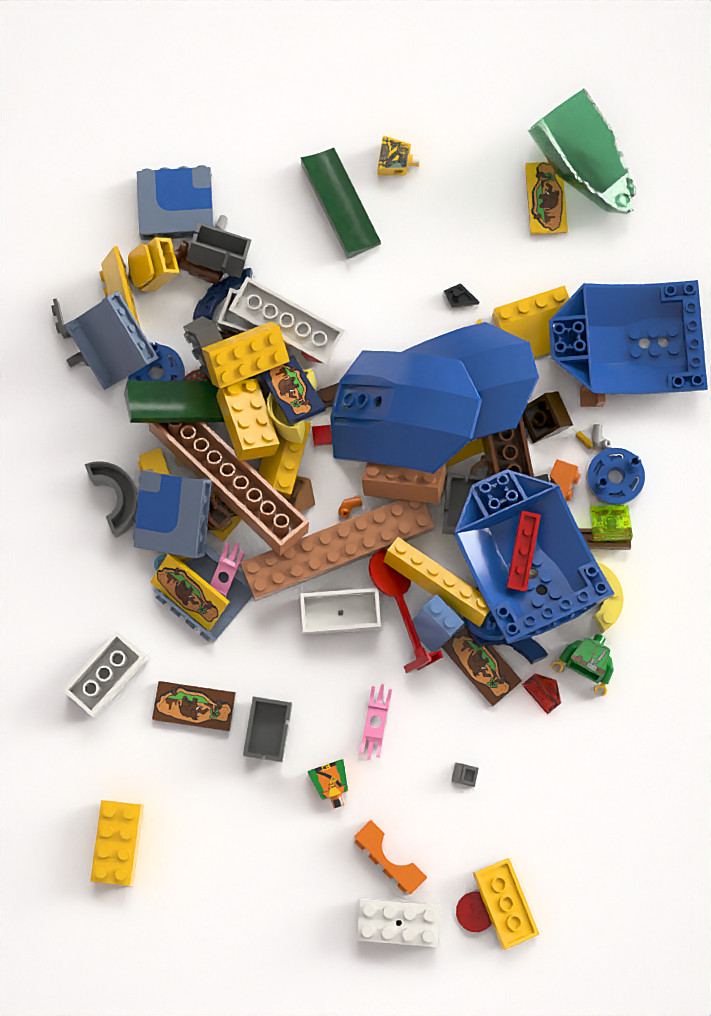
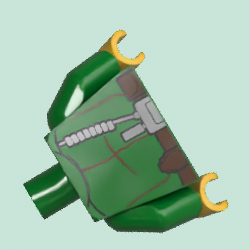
[551,634,614,696]

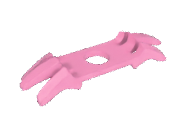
[210,543,245,598]
[359,684,392,760]

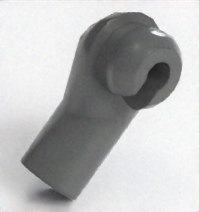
[66,352,89,368]

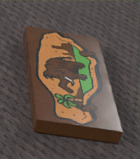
[441,626,522,707]
[152,681,236,731]

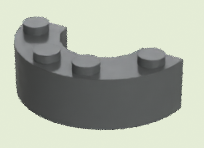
[84,461,139,538]

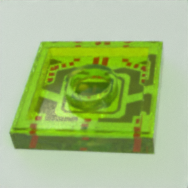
[589,505,633,541]

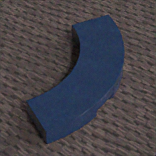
[192,268,253,320]
[468,630,548,665]

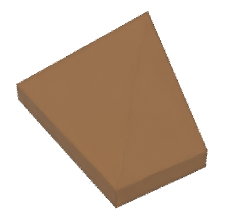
[286,476,315,512]

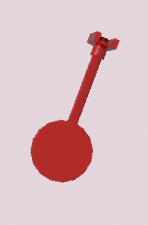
[368,549,443,673]

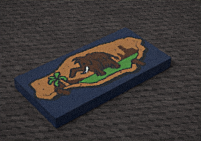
[260,355,326,425]

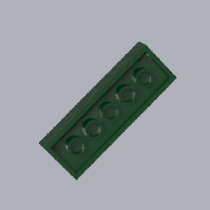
[300,147,381,259]
[124,381,225,423]

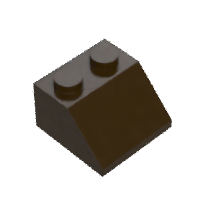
[522,391,573,444]

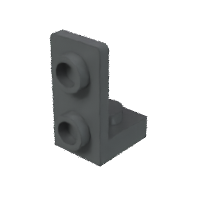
[51,298,71,339]

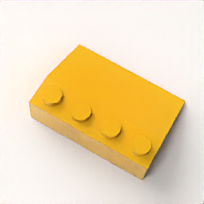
[99,246,140,326]
[492,285,569,358]

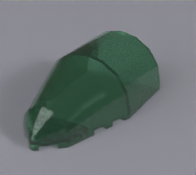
[527,88,637,214]

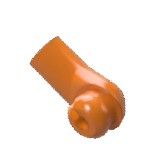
[338,496,363,518]

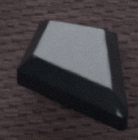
[444,283,480,308]

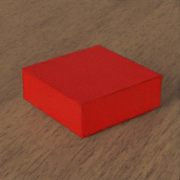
[312,424,332,446]

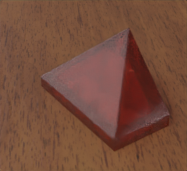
[522,673,561,715]

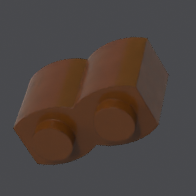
[208,496,233,532]

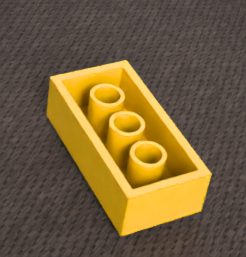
[202,322,290,389]
[216,378,280,461]
[90,800,144,886]

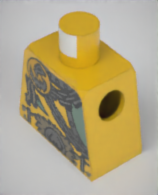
[377,136,421,176]

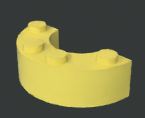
[267,369,317,443]
[592,561,624,633]

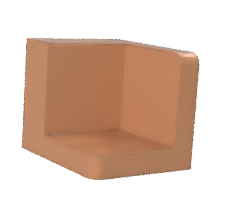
[580,385,606,407]

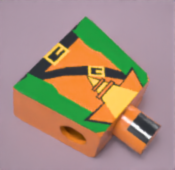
[307,759,348,809]

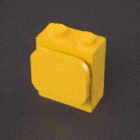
[128,237,180,292]

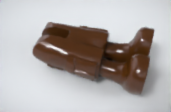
[174,241,225,284]

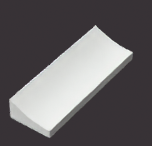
[228,277,348,365]

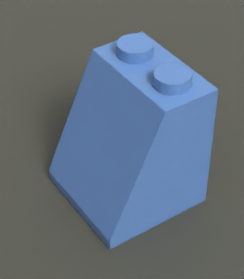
[412,594,464,652]

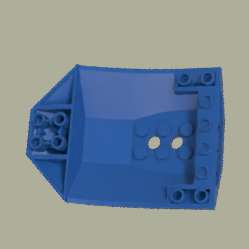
[549,280,708,394]
[380,322,539,442]
[330,350,482,474]
[454,469,614,644]

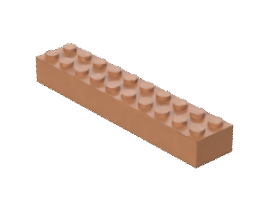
[148,422,309,556]
[240,500,435,602]

